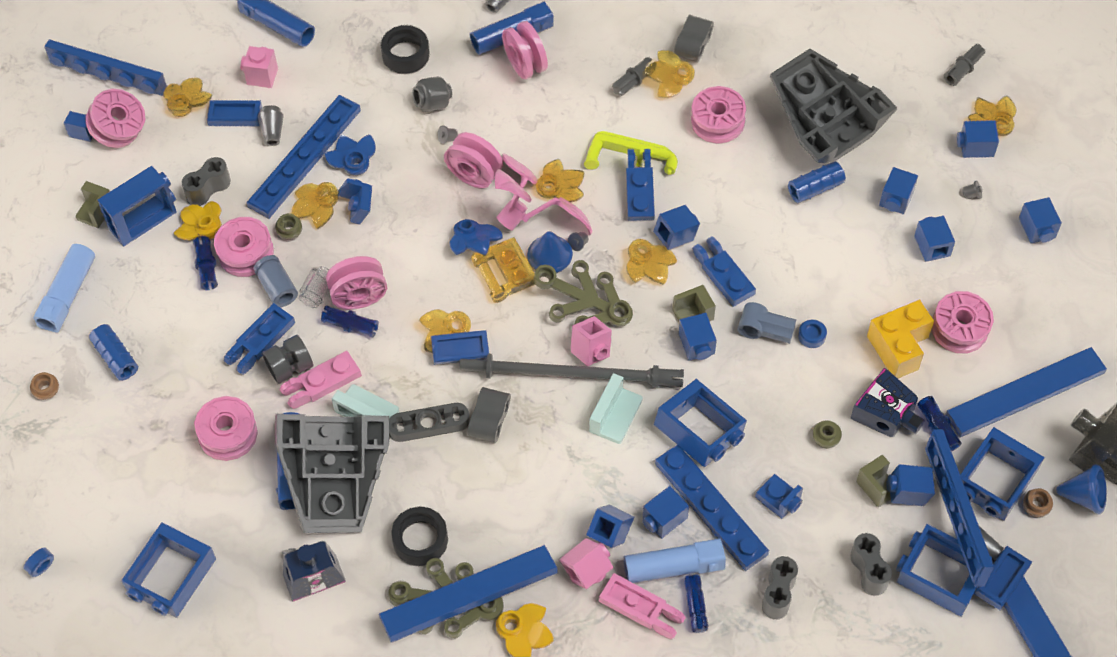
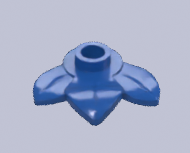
[325,134,376,175]
[450,219,503,255]

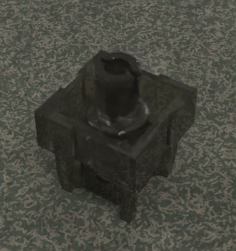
[1069,402,1117,485]

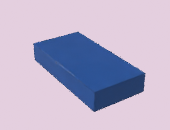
[207,100,262,126]
[431,330,489,365]
[974,545,1032,610]

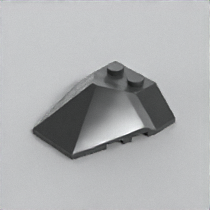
[770,49,897,163]
[275,414,389,533]

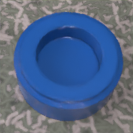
[798,319,827,348]
[24,547,54,577]

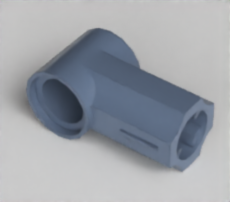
[737,302,797,344]

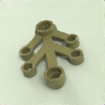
[533,260,633,327]
[388,558,504,639]

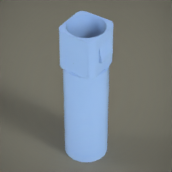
[33,244,95,333]
[624,539,726,583]

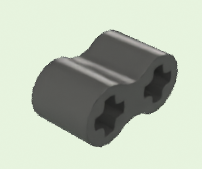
[674,14,714,62]
[182,157,231,206]
[468,387,511,443]
[850,533,892,596]
[762,556,798,620]

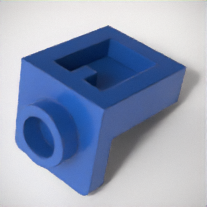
[338,178,372,225]
[755,474,803,519]

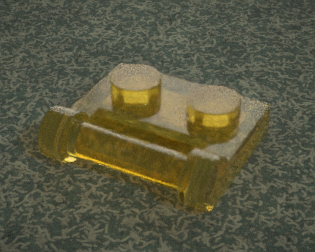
[471,237,535,303]

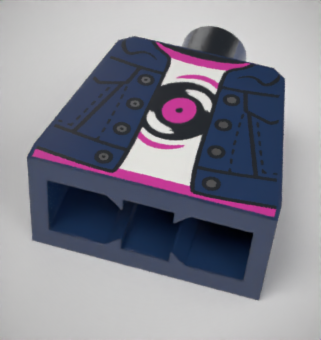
[851,368,925,437]
[283,541,346,602]

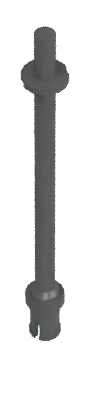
[460,353,684,388]

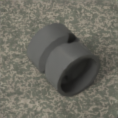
[262,335,314,384]

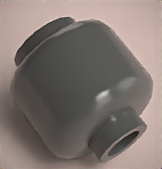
[412,76,453,112]

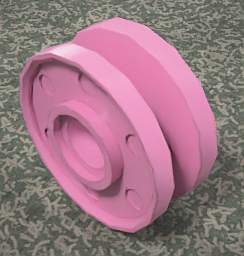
[502,21,548,79]
[691,86,746,144]
[86,89,145,148]
[444,132,503,188]
[214,217,274,277]
[326,256,388,310]
[931,291,994,353]
[194,396,258,461]

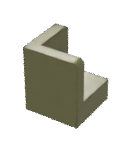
[76,181,110,229]
[672,285,716,321]
[856,454,891,508]

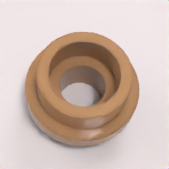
[30,372,59,400]
[1023,488,1053,517]

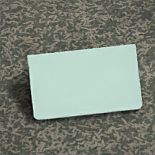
[589,373,643,444]
[332,384,399,418]

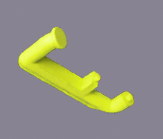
[584,131,678,175]

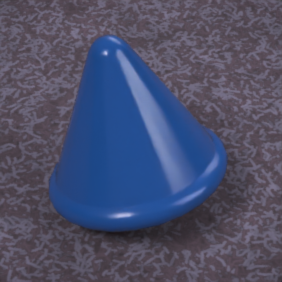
[527,231,573,273]
[1056,464,1107,515]

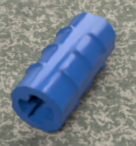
[788,161,846,203]
[89,324,139,381]

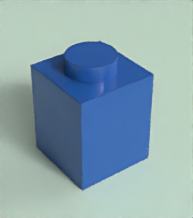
[957,120,999,158]
[879,167,918,214]
[1019,197,1062,244]
[653,204,700,250]
[914,215,955,262]
[678,313,717,361]
[886,464,935,506]
[642,486,689,539]
[586,504,634,548]

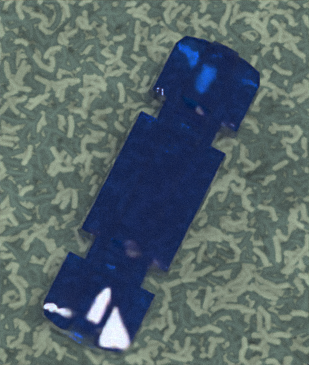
[684,574,708,633]

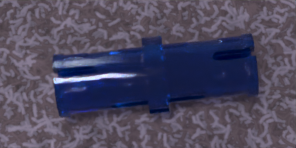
[193,236,218,290]
[321,305,379,337]
[917,396,962,452]

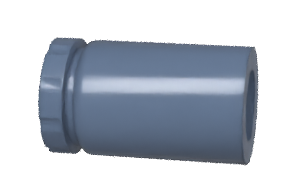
[253,255,298,307]

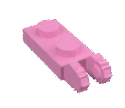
[279,351,362,409]
[599,573,686,639]

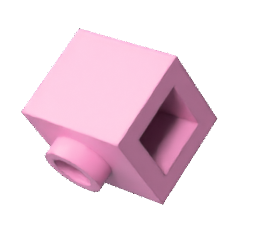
[241,46,278,88]
[571,316,612,366]
[559,538,614,589]

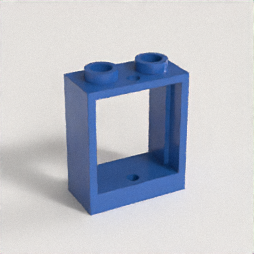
[97,165,177,247]
[654,379,747,467]
[960,427,1045,521]
[121,522,216,618]
[896,524,992,617]

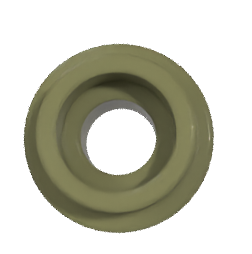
[275,214,302,239]
[813,420,842,448]

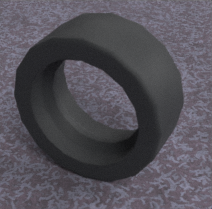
[381,25,430,74]
[391,506,448,566]

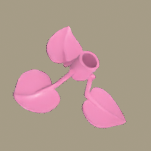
[495,153,592,235]

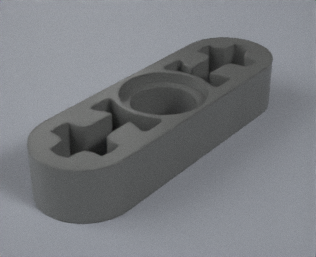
[389,403,470,442]

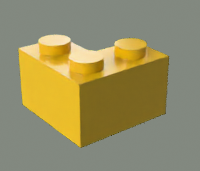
[867,299,934,379]

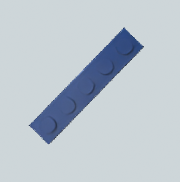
[44,39,168,96]
[655,445,769,572]

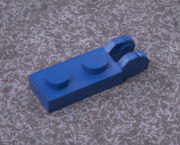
[626,149,655,221]
[692,236,756,307]
[224,303,295,375]

